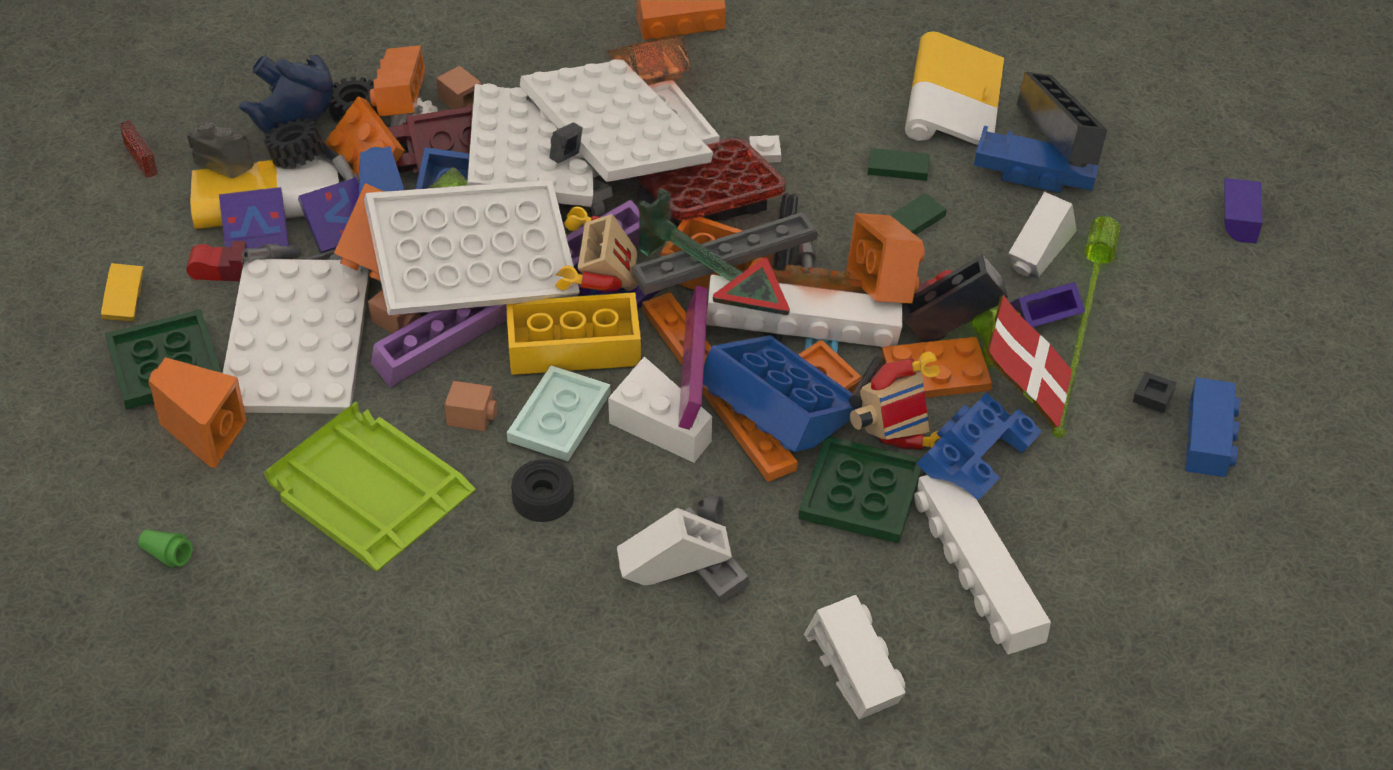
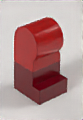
[186,241,247,282]

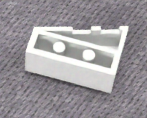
[608,357,712,463]
[804,595,906,720]

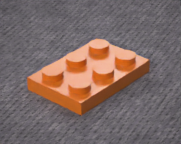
[325,96,405,174]
[881,337,992,398]

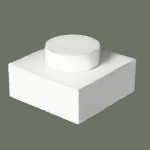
[749,135,781,163]

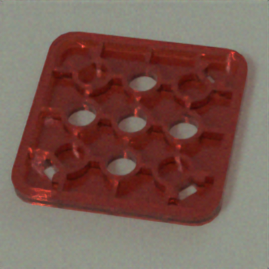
[636,138,786,220]

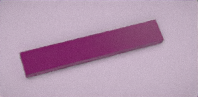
[678,286,708,430]

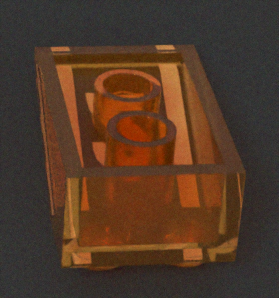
[608,36,691,86]

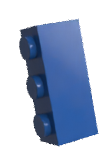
[1185,377,1240,477]

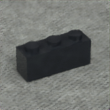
[902,254,1008,342]

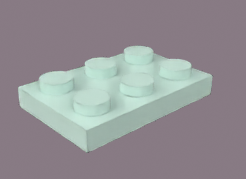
[507,365,611,462]

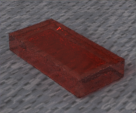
[120,120,158,178]

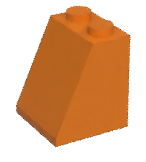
[334,183,385,281]
[149,357,247,469]

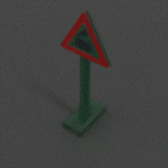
[639,188,790,315]

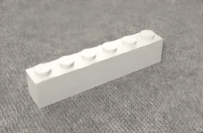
[706,275,902,347]
[914,475,1051,654]

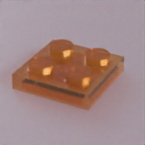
[773,265,862,293]

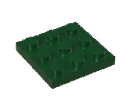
[105,309,221,409]
[798,436,923,543]

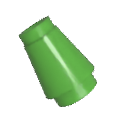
[138,529,193,568]

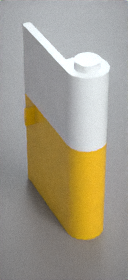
[905,31,1004,145]
[190,155,339,230]

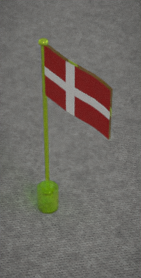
[986,216,1121,438]

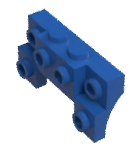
[974,126,1098,193]
[916,392,1042,500]

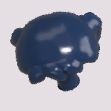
[239,55,333,135]

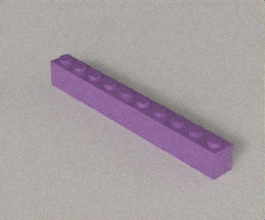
[371,200,649,387]

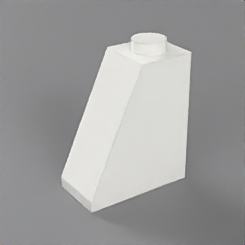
[1009,192,1077,277]
[617,508,732,586]

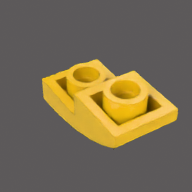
[101,263,144,322]

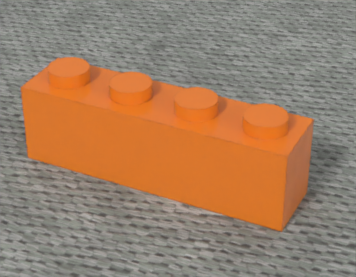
[370,45,425,116]

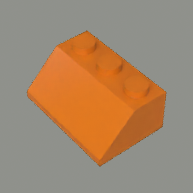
[636,0,726,40]

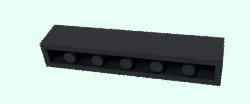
[1017,72,1107,167]

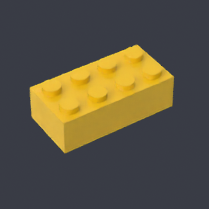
[506,293,641,375]

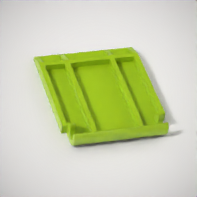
[264,401,476,572]

